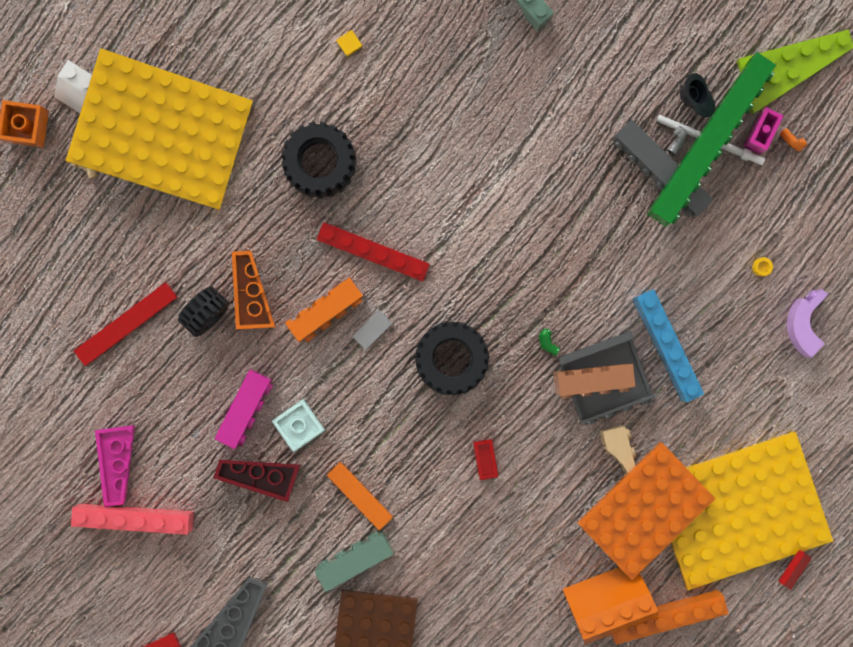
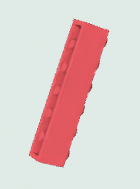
[71,504,194,535]

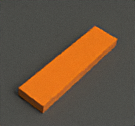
[327,461,393,531]

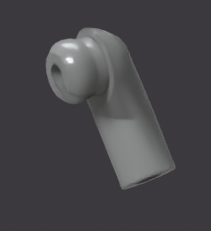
[667,126,687,156]

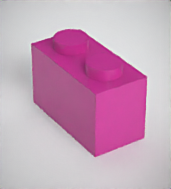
[743,107,784,154]

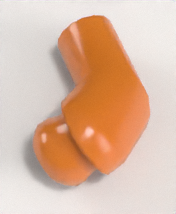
[780,128,807,151]

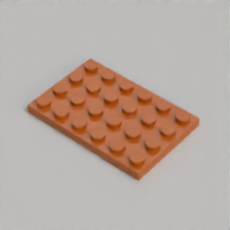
[577,442,715,580]

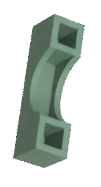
[515,0,554,32]

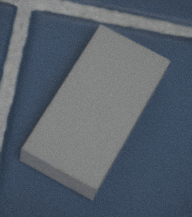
[352,310,393,350]

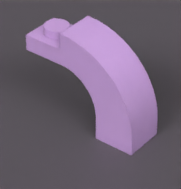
[787,289,828,358]

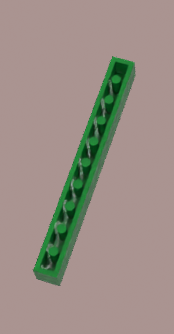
[647,52,776,227]

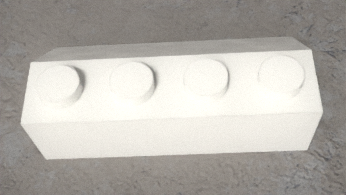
[54,60,92,113]

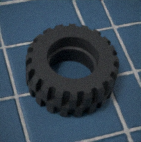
[281,122,356,199]
[415,321,489,396]

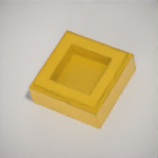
[336,30,363,57]

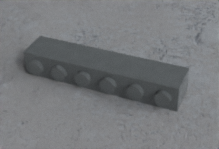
[612,119,714,218]

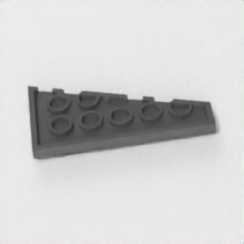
[190,576,268,647]

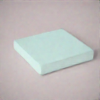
[272,399,325,453]

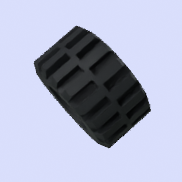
[177,286,229,337]

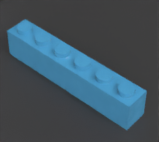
[632,289,704,402]

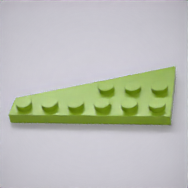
[737,29,853,115]

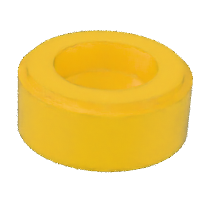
[752,257,773,277]

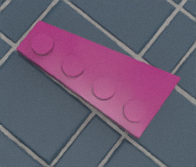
[95,425,135,507]

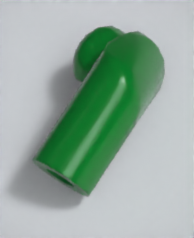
[539,329,560,356]

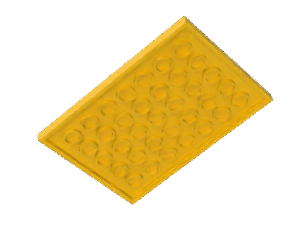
[66,48,253,210]
[671,431,833,590]

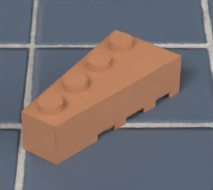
[553,363,636,399]

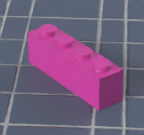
[214,369,273,449]

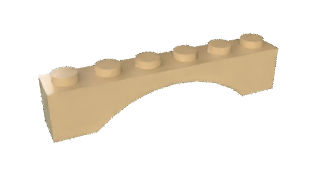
[599,425,636,474]

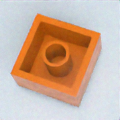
[0,100,49,148]

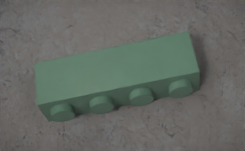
[315,531,394,592]

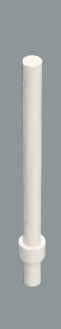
[656,114,765,165]

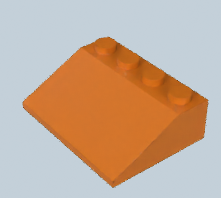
[562,567,658,645]

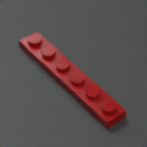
[316,222,430,282]

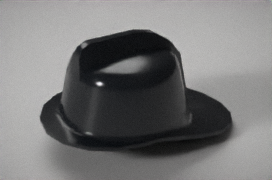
[680,73,715,117]

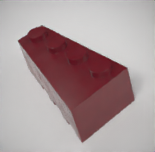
[213,460,301,502]

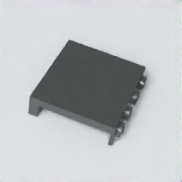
[557,331,656,425]

